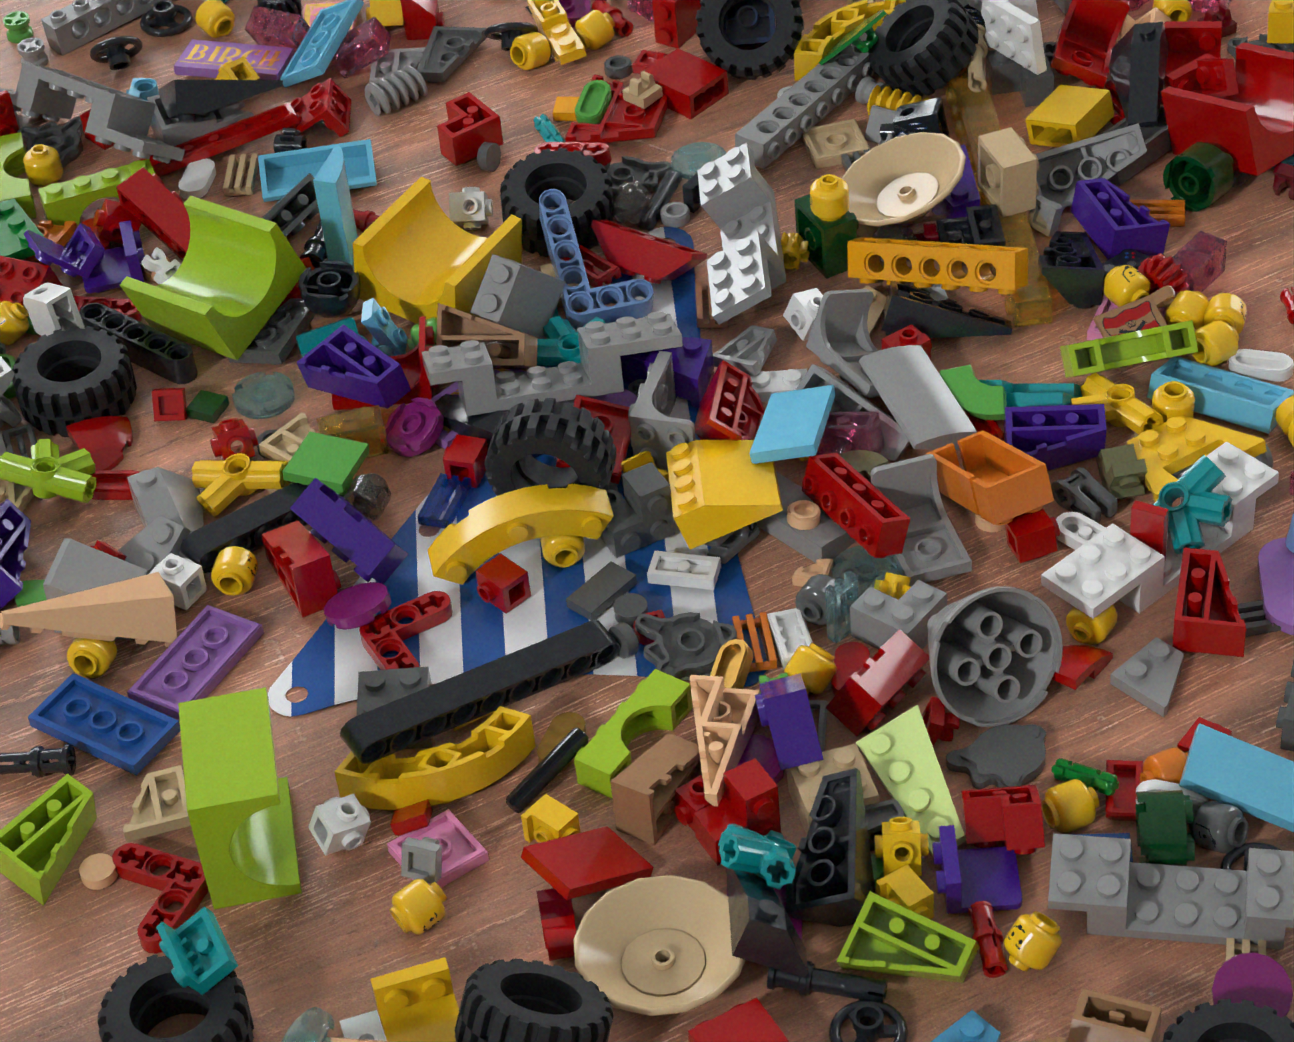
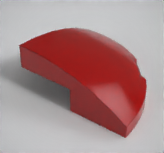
[66,416,133,471]
[1052,645,1113,690]

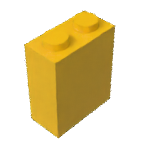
[1025,85,1114,147]

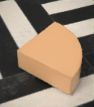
[792,559,834,587]

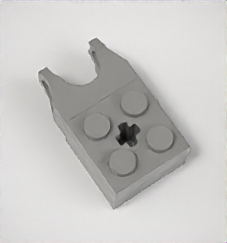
[147,95,254,146]

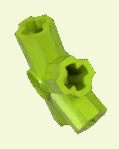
[0,439,96,503]

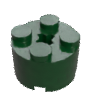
[1163,142,1234,212]
[1136,790,1195,866]

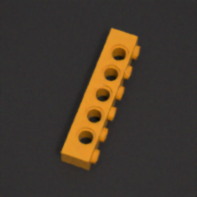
[847,237,1028,294]

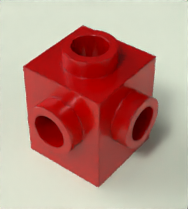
[210,418,258,460]

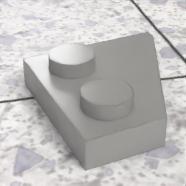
[713,325,777,376]
[118,515,191,574]

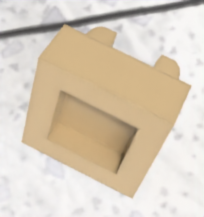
[623,71,663,109]

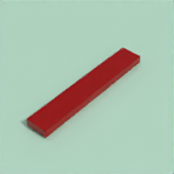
[139,103,299,177]

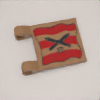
[1093,285,1196,372]

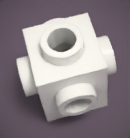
[449,187,493,230]
[783,288,823,341]
[149,553,207,610]
[308,794,371,856]

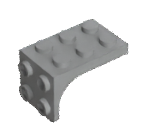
[806,289,880,398]
[628,351,695,470]
[871,454,972,586]

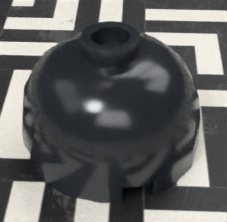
[299,260,361,318]

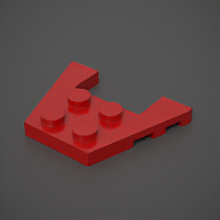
[565,74,669,143]

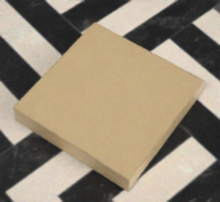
[801,119,870,169]

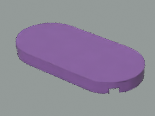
[1258,537,1294,635]

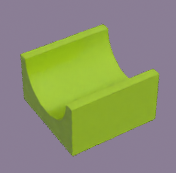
[120,196,306,361]
[178,687,302,910]

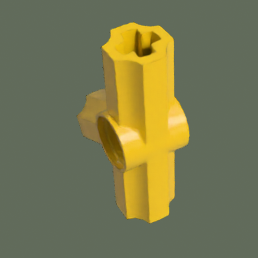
[1071,372,1163,435]
[191,453,290,517]

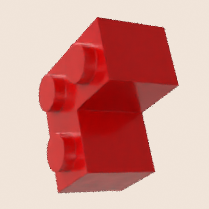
[437,92,503,166]
[693,758,781,866]
[961,785,1045,855]

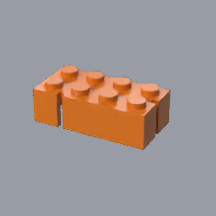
[925,430,1054,525]

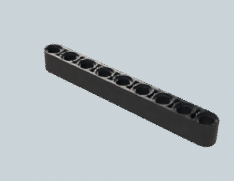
[340,620,620,764]

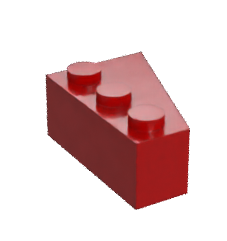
[261,521,341,617]
[1172,548,1246,657]
[825,629,930,736]

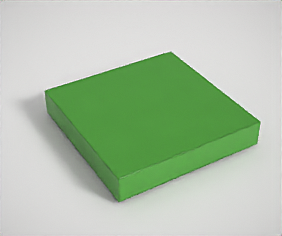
[282,432,369,493]

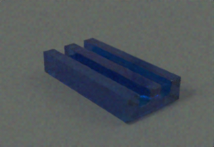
[418,473,472,528]

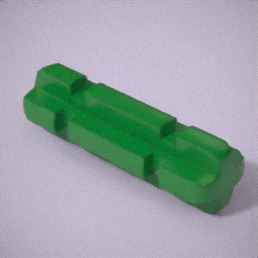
[1051,758,1120,796]

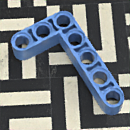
[539,189,654,329]

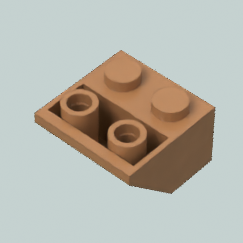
[1068,988,1162,1042]

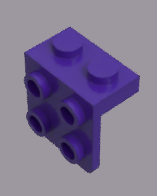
[83,220,145,293]
[24,223,105,279]
[932,825,1022,914]

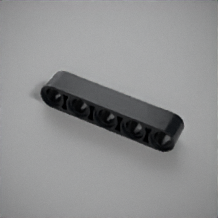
[79,303,198,384]
[180,482,309,573]

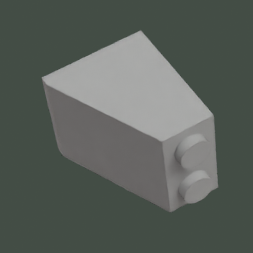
[470,254,566,339]
[43,538,147,640]

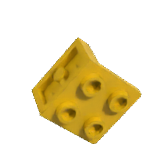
[370,957,459,1042]

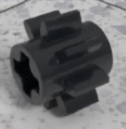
[273,128,307,153]

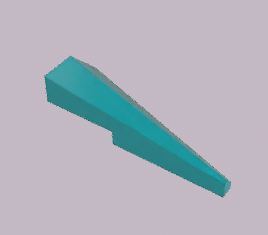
[979,380,1083,407]

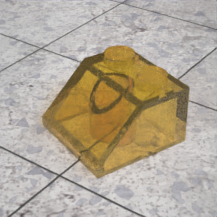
[316,405,389,458]

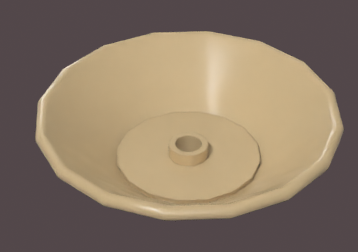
[842,132,966,227]
[573,875,745,1016]

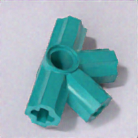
[537,315,605,366]
[1153,455,1232,554]
[718,823,797,889]

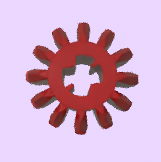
[1137,253,1189,299]

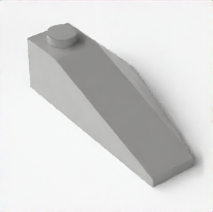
[1036,123,1147,208]
[796,364,910,462]
[127,467,205,558]

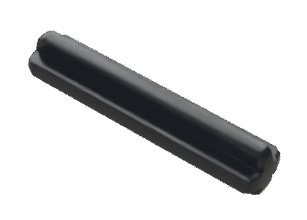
[638,170,681,231]
[506,727,588,813]

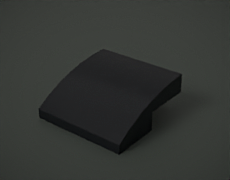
[936,204,1005,263]

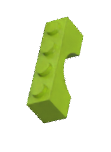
[0,132,37,219]
[38,159,155,225]
[1060,320,1198,378]
[574,669,693,799]

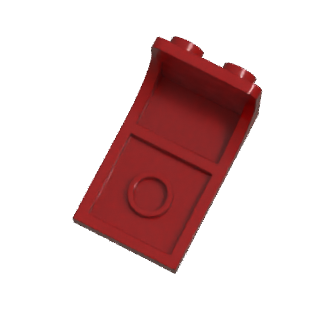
[1050,0,1130,87]
[332,316,438,410]

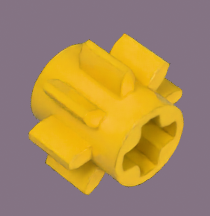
[781,232,810,269]
[874,572,911,600]

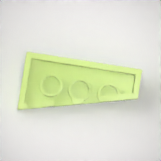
[856,705,966,857]

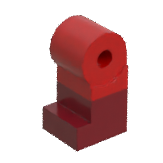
[536,888,576,962]

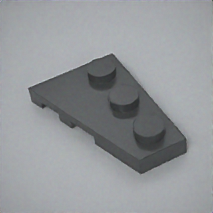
[417,26,487,83]
[228,298,315,365]

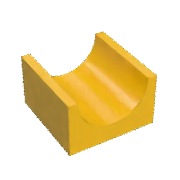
[353,177,522,324]

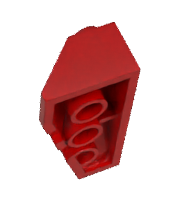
[400,0,445,40]

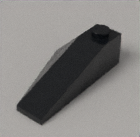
[1109,22,1169,127]
[158,80,283,123]
[1038,231,1105,309]
[881,280,1013,338]
[434,393,540,458]
[785,768,875,927]
[726,868,808,978]

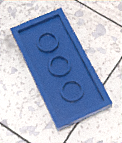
[28,673,180,776]

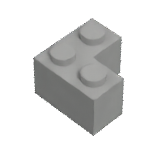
[850,580,947,649]

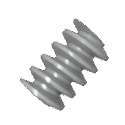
[365,66,428,116]

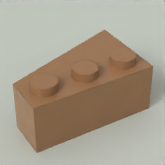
[436,303,538,369]
[610,733,702,845]

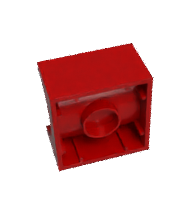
[1161,42,1294,176]

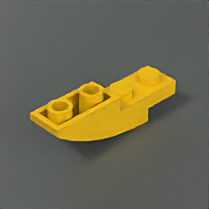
[526,0,587,65]

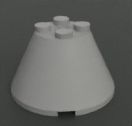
[927,586,1063,727]

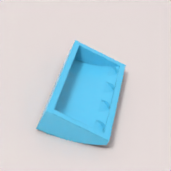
[258,139,377,202]
[313,145,358,271]
[1147,356,1294,434]

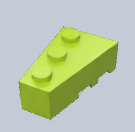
[0,774,97,906]
[836,891,979,983]

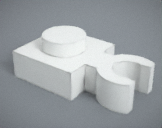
[141,247,181,285]

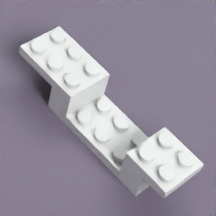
[958,0,1047,75]
[1041,442,1279,619]

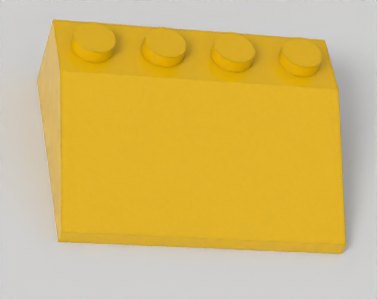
[666,440,783,550]

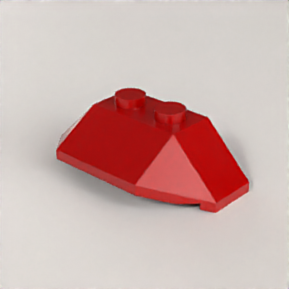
[591,220,707,284]
[694,360,765,441]

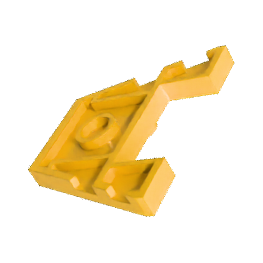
[1127,415,1267,502]

